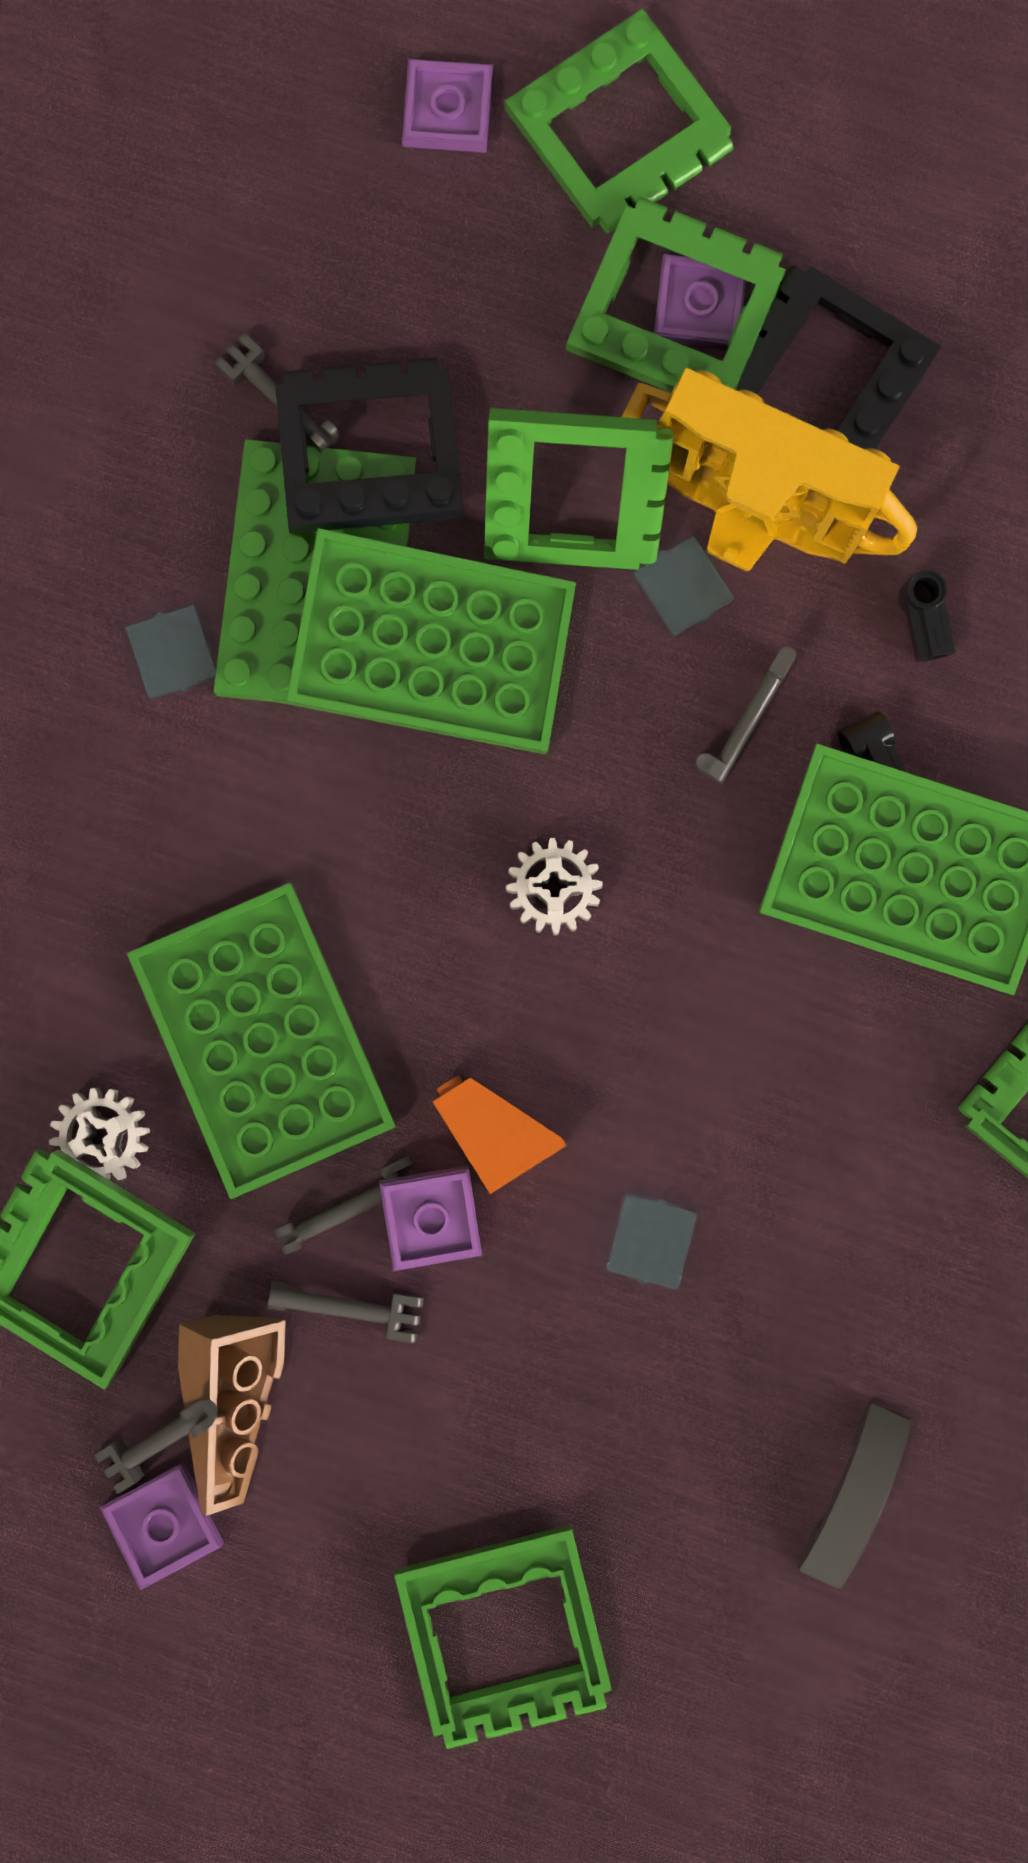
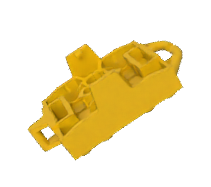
[621,368,917,571]

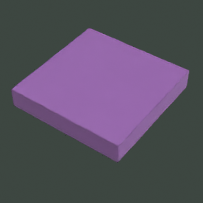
[402,59,493,153]
[654,253,746,350]
[379,1165,482,1271]
[100,1462,224,1590]

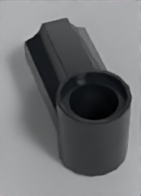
[898,570,955,662]
[837,711,906,772]

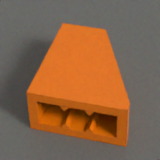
[432,1075,567,1194]

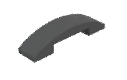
[797,1401,912,1590]

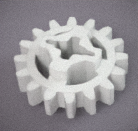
[506,838,602,935]
[49,1088,150,1180]

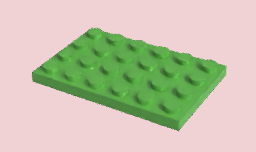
[214,439,417,704]
[286,528,576,755]
[758,744,1028,996]
[127,883,397,1200]

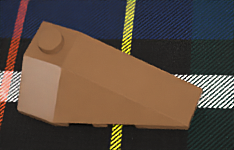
[178,1315,286,1516]

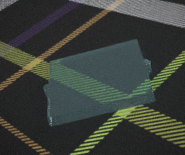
[633,536,734,638]
[126,605,216,700]
[606,1194,697,1290]

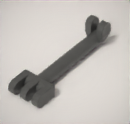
[213,333,339,453]
[694,646,796,784]
[273,1156,417,1255]
[267,1280,424,1343]
[93,1400,218,1494]

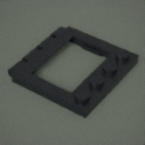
[735,266,942,450]
[275,357,464,534]

